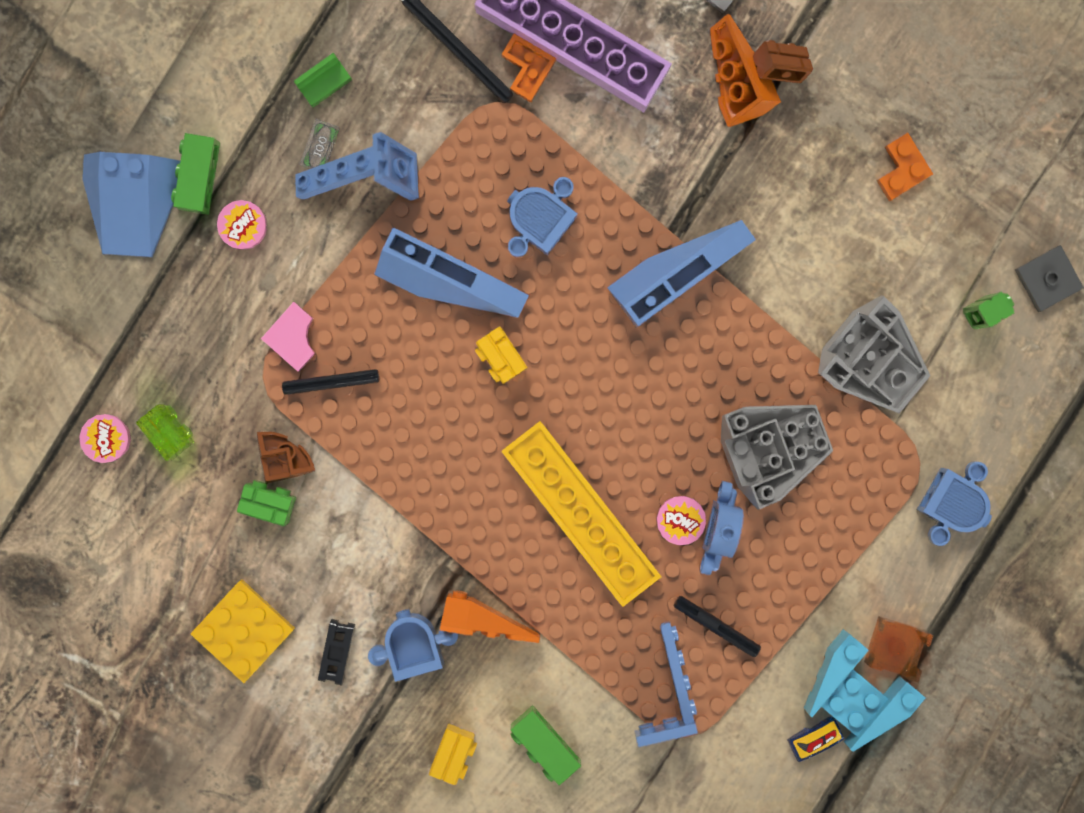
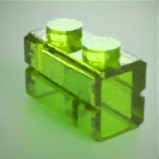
[136,404,194,461]

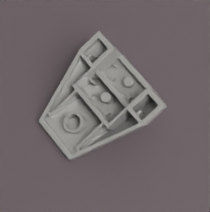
[818,296,930,413]

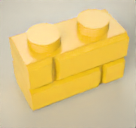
[475,326,528,384]
[429,724,477,785]

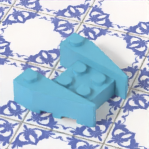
[804,629,926,752]

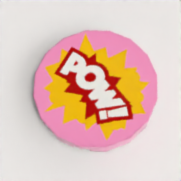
[217,200,267,250]
[80,414,131,463]
[656,496,706,545]

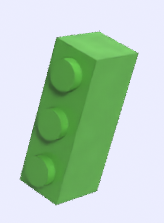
[171,133,220,215]
[510,705,581,785]

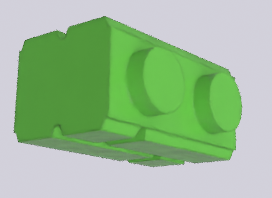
[962,292,1015,329]
[237,480,296,526]

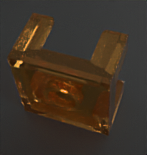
[864,616,933,683]

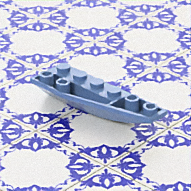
[607,220,756,327]

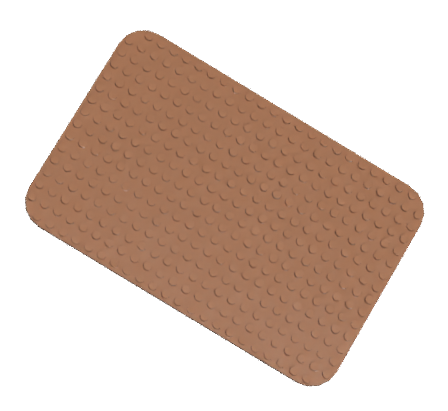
[262,102,921,738]

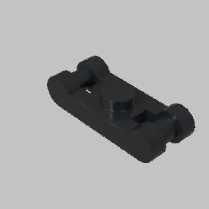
[318,619,356,686]

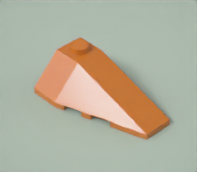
[710,14,781,127]
[440,590,540,643]

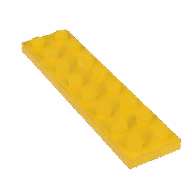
[501,421,662,607]

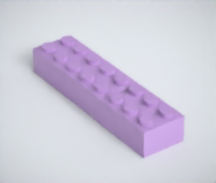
[474,0,672,113]

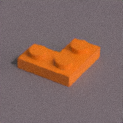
[501,34,556,103]
[877,133,933,201]

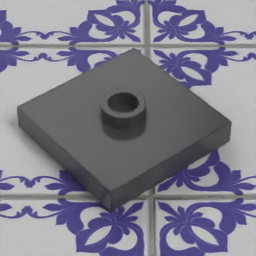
[1015,245,1084,312]

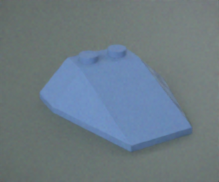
[82,152,180,257]

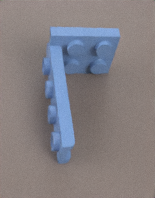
[295,132,419,201]
[634,621,698,747]

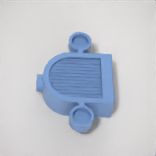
[507,177,578,257]
[916,461,992,546]
[700,481,744,575]
[368,609,458,682]

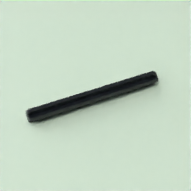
[401,0,513,103]

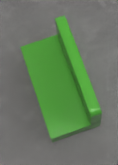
[294,53,352,108]

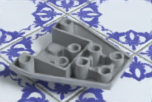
[720,405,833,510]

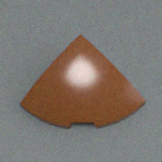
[257,432,315,483]

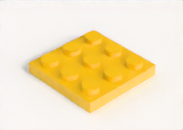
[191,579,295,683]

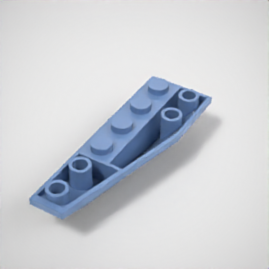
[374,227,529,318]

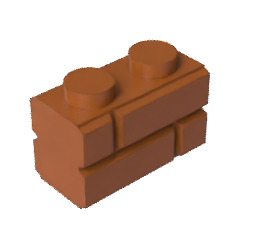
[753,40,813,83]

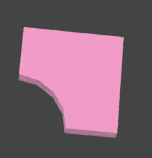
[261,302,315,372]

